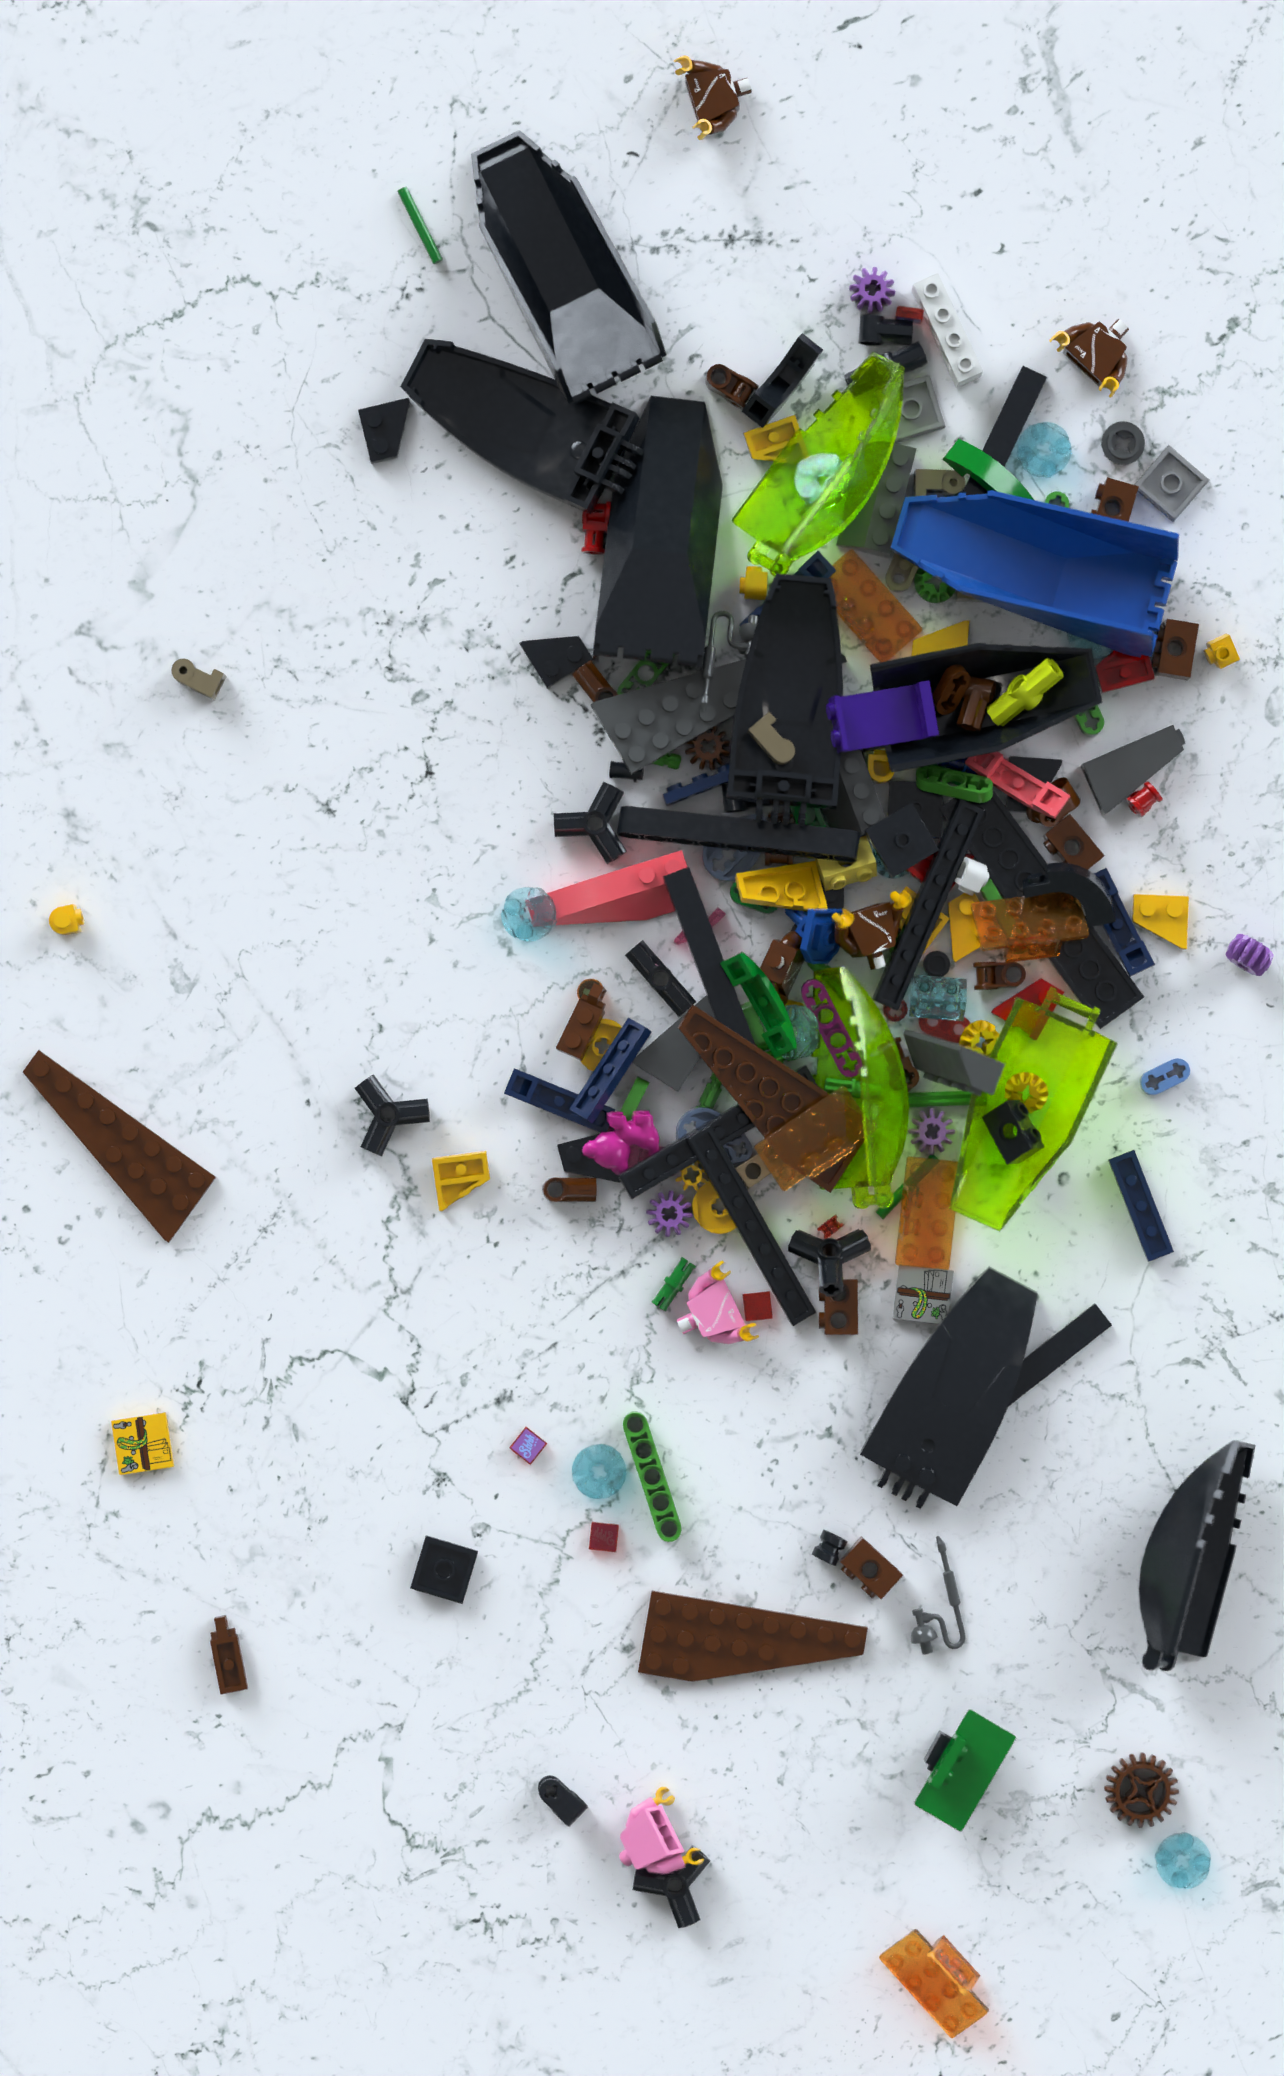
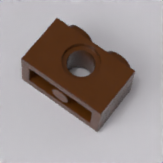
[1090,477,1139,522]
[1152,619,1199,680]
[1042,814,1105,870]
[839,1536,903,1599]

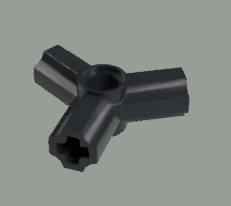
[554,781,627,864]
[355,1074,430,1157]
[788,1229,871,1296]
[632,1845,711,1929]

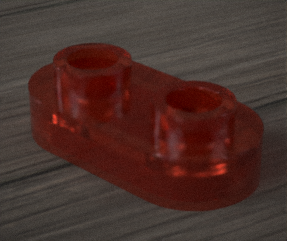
[918,1008,971,1043]

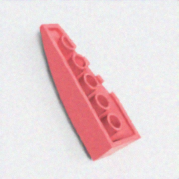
[526,850,687,927]

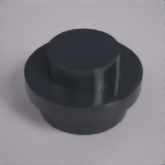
[923,951,950,978]

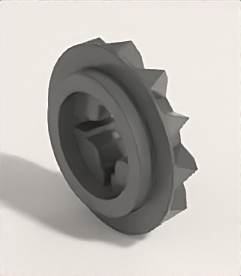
[1101,421,1145,466]

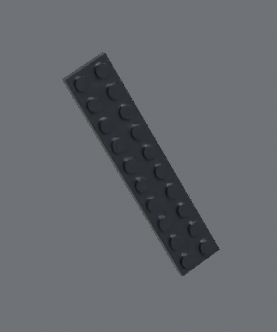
[939,789,1144,1029]

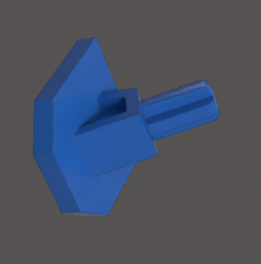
[785,909,843,964]

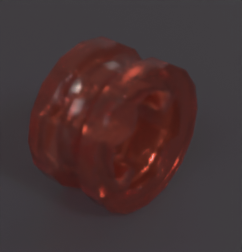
[883,1000,908,1022]
[817,1214,844,1239]

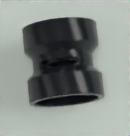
[812,1529,848,1566]

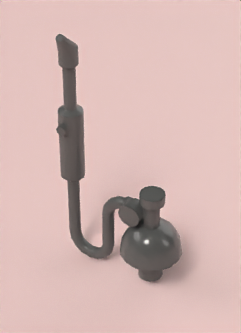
[700,611,759,713]
[911,1536,966,1655]

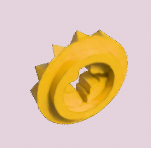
[959,1020,1000,1057]
[1005,1072,1048,1114]

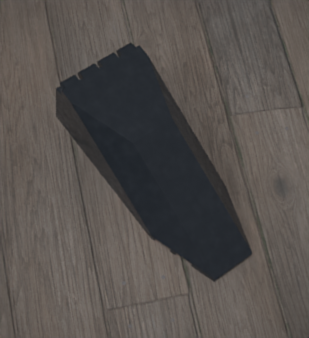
[471,130,667,405]
[593,396,723,673]

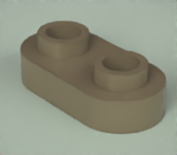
[885,553,918,592]

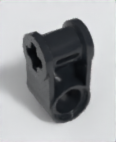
[538,1775,588,1827]

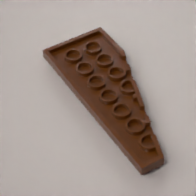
[677,1004,875,1193]
[638,1590,868,1682]

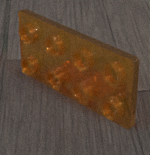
[830,549,923,662]
[971,892,1089,963]
[754,1086,873,1191]
[895,1156,961,1270]
[879,1929,989,2038]

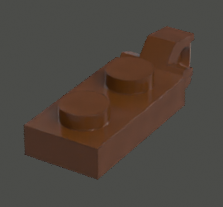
[556,983,607,1061]
[210,1615,248,1695]

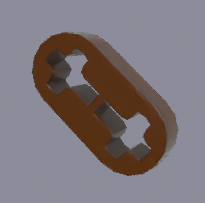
[932,664,971,715]

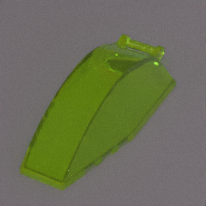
[732,352,904,577]
[811,966,909,1209]
[950,986,1118,1232]

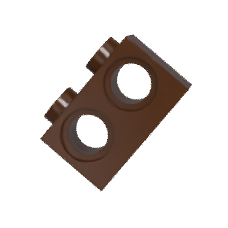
[819,1279,858,1335]

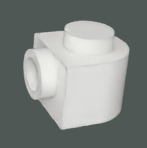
[954,857,989,896]

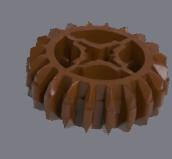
[1104,1752,1179,1828]

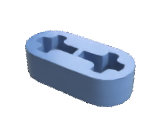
[1140,1058,1190,1095]

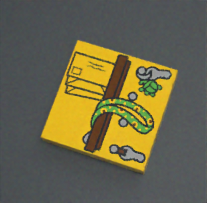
[111,1412,174,1475]

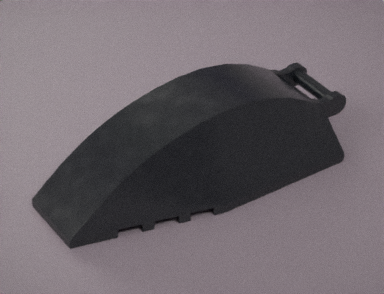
[862,643,1102,773]
[1139,1440,1256,1671]

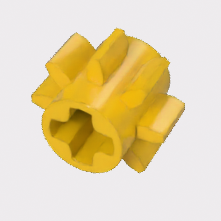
[675,1161,707,1191]

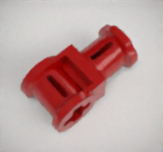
[581,501,611,555]
[1126,781,1163,817]

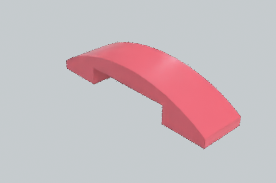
[965,752,1070,819]

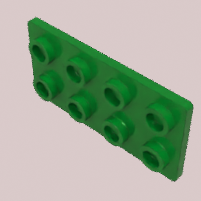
[914,1709,1016,1832]

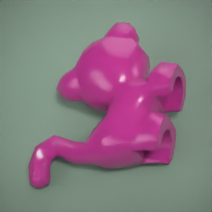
[582,1110,660,1175]

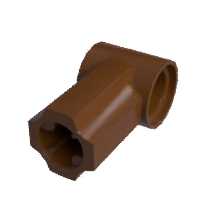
[572,660,618,703]
[957,675,996,732]
[542,1177,597,1202]

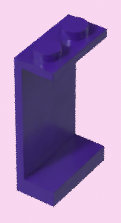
[826,681,939,753]

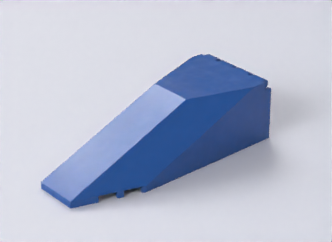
[891,490,1180,658]

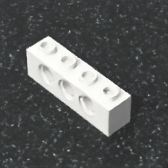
[911,273,983,388]

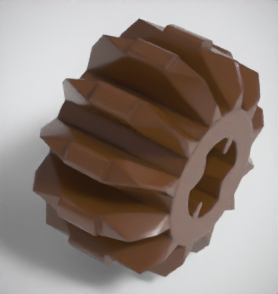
[685,726,731,771]

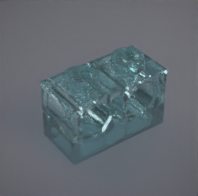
[909,975,967,1021]

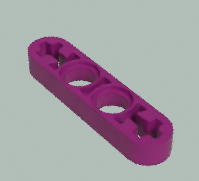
[801,979,863,1077]

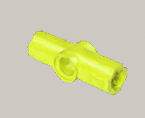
[987,658,1064,726]

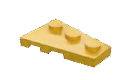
[735,861,828,912]

